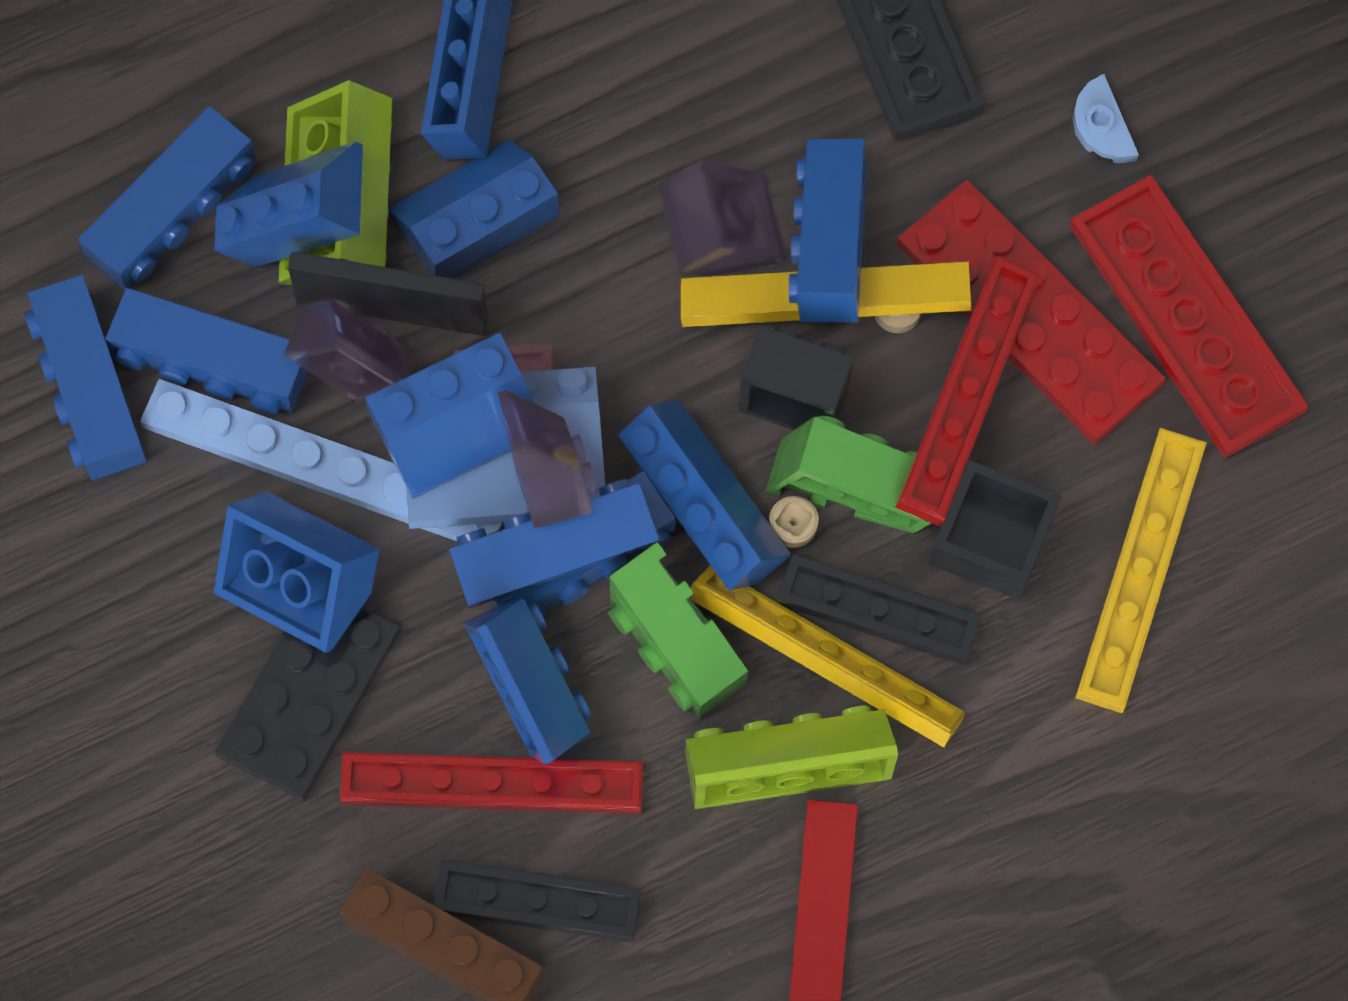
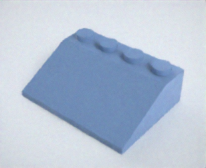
[406,367,605,529]

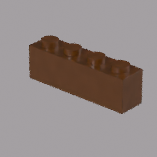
[339,867,544,1001]

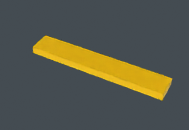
[681,262,971,327]
[1075,428,1207,713]
[689,565,966,747]

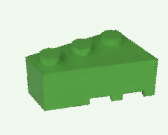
[765,416,932,534]
[608,542,748,719]

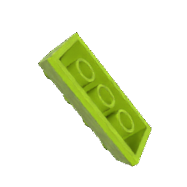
[279,80,392,285]
[685,705,898,809]

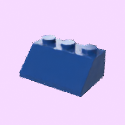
[388,139,559,278]
[214,141,363,268]
[365,333,546,499]
[213,491,379,653]
[463,596,591,765]

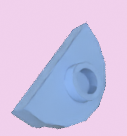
[1072,74,1139,164]

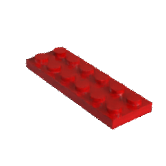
[1069,175,1309,459]
[897,180,1166,445]

